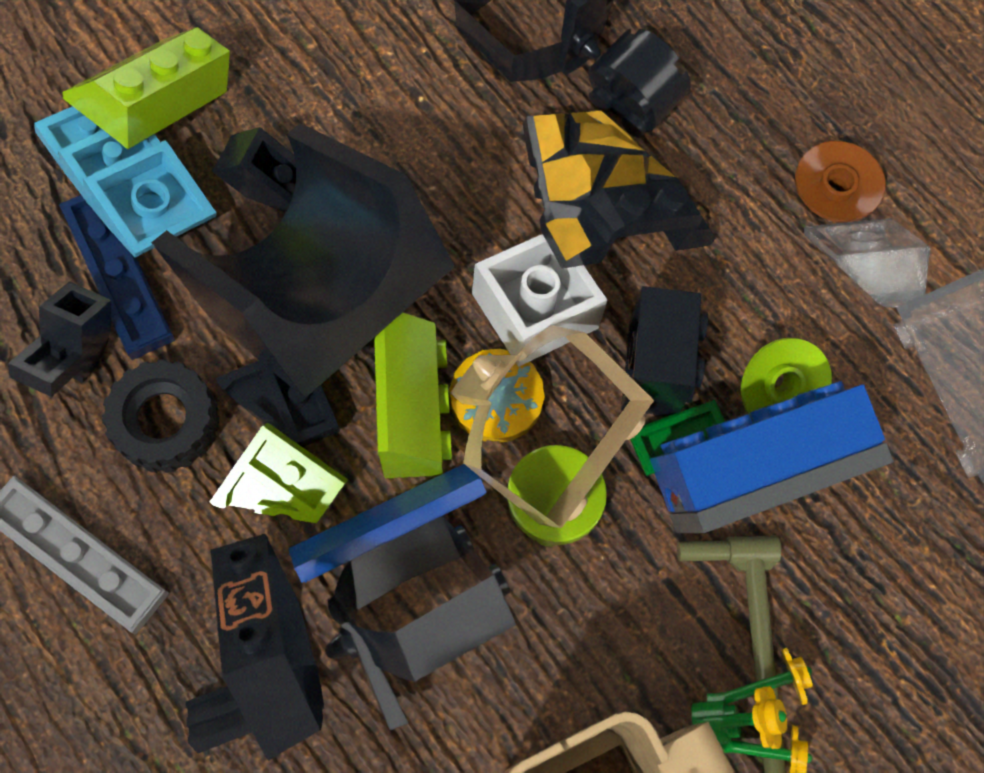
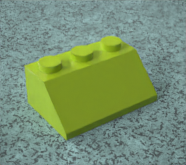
[63,27,230,149]
[375,313,452,478]

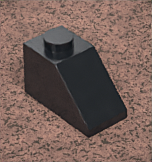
[212,127,296,213]

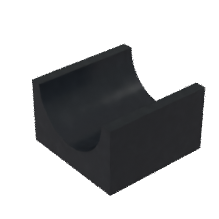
[151,123,455,398]

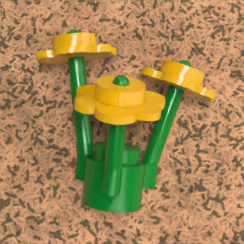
[691,648,813,773]

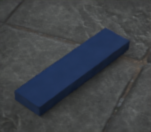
[59,195,176,360]

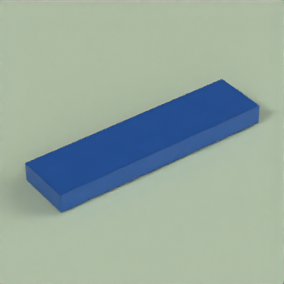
[288,464,487,583]

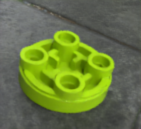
[507,445,607,547]

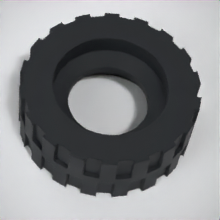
[102,360,220,473]

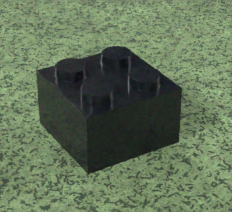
[621,286,708,416]

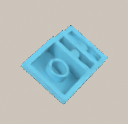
[34,106,217,257]

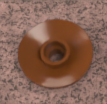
[795,141,886,222]

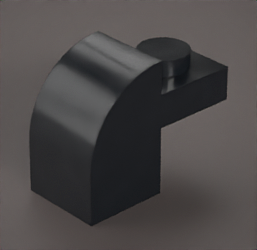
[8,281,111,397]

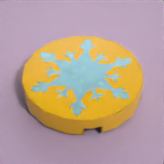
[449,348,545,443]

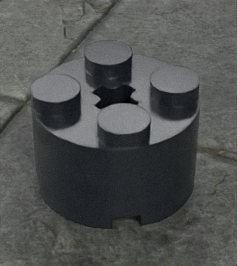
[588,29,691,138]

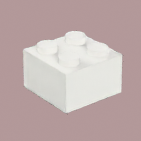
[472,234,607,367]

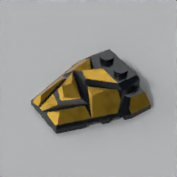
[522,111,716,269]

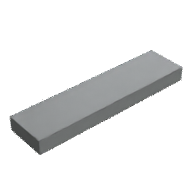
[0,475,170,635]

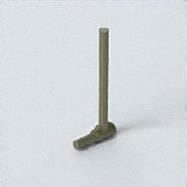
[677,535,786,773]

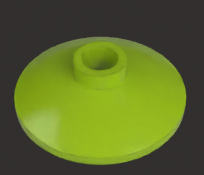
[741,338,832,418]

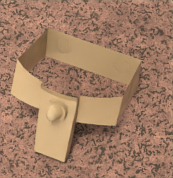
[450,325,654,528]

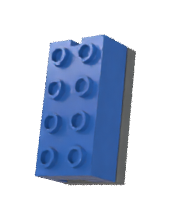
[650,381,894,533]

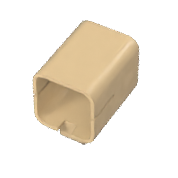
[505,712,735,773]

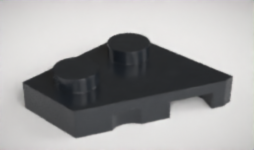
[216,361,341,447]

